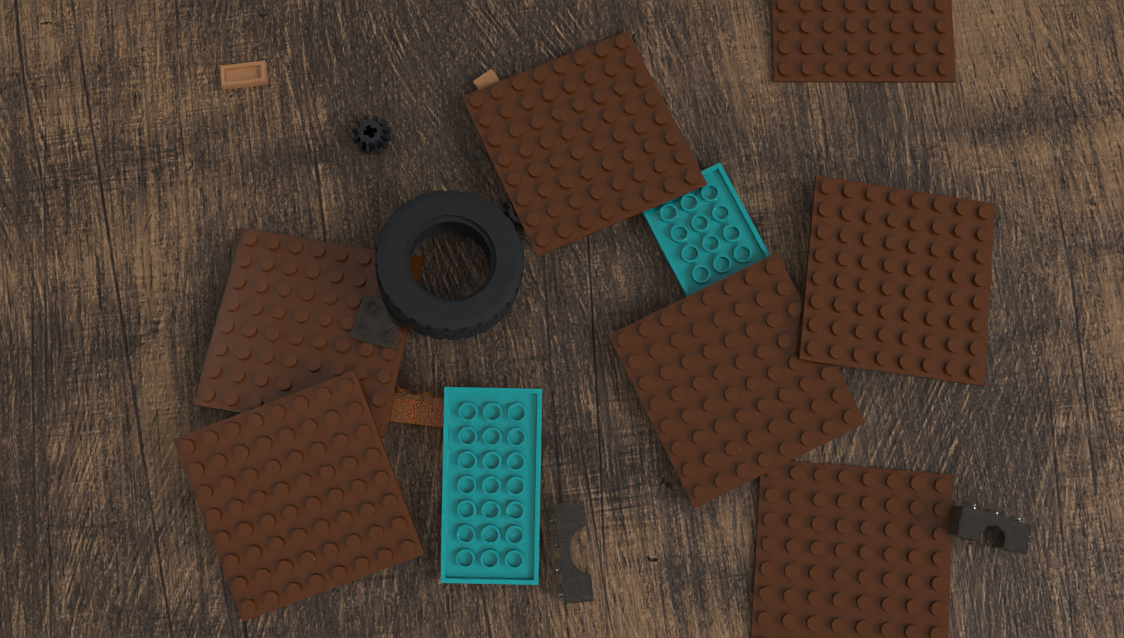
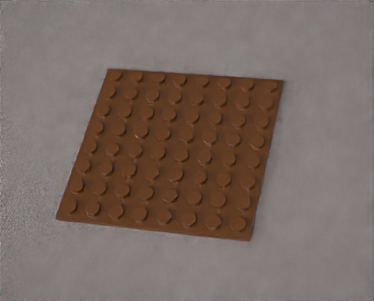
[771,0,956,83]
[462,31,707,257]
[798,175,995,386]
[193,228,424,438]
[608,253,866,509]
[173,370,425,622]
[750,461,954,638]

